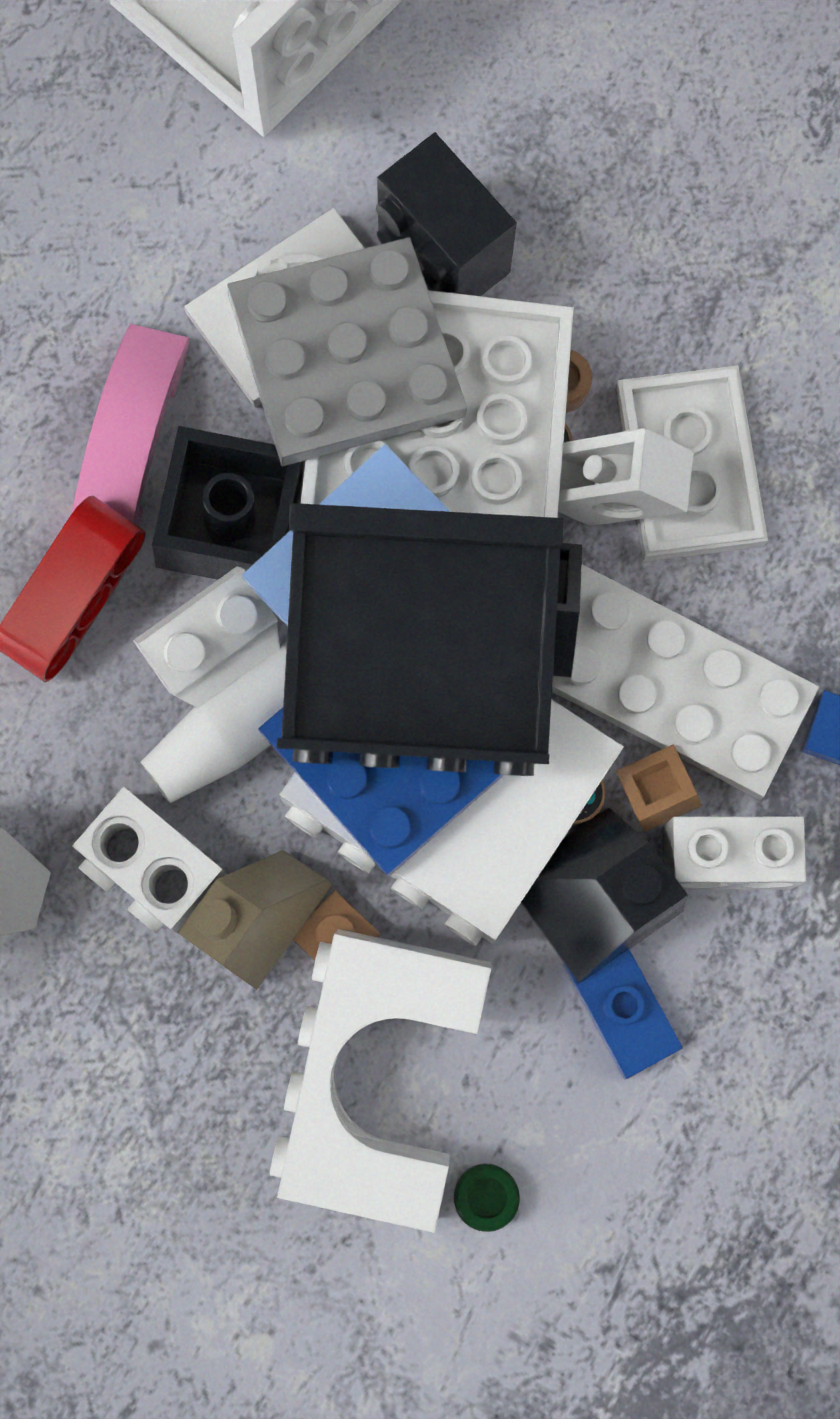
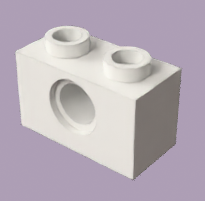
[558,428,694,526]

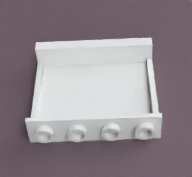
[279,700,624,946]

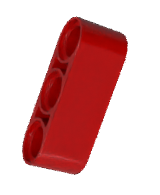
[0,496,146,683]

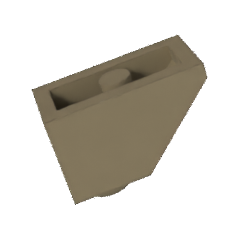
[178,850,333,990]

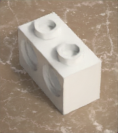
[72,786,227,934]
[663,817,806,890]

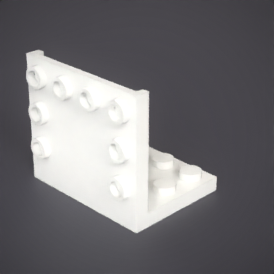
[109,0,402,137]

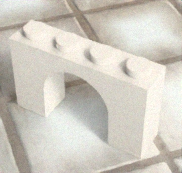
[270,929,491,1233]

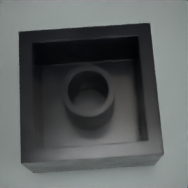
[376,132,517,296]
[152,426,303,580]

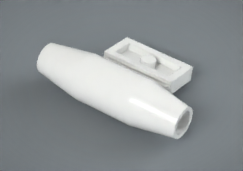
[133,566,287,804]

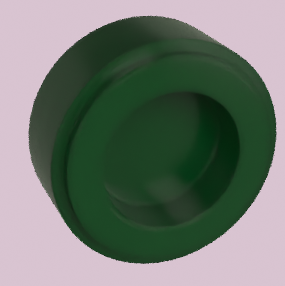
[453,1163,520,1232]

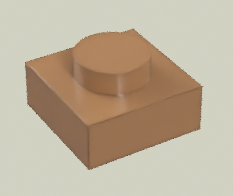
[616,744,703,832]
[293,890,381,961]

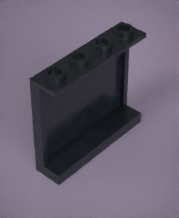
[276,503,564,776]

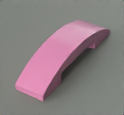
[72,324,190,526]

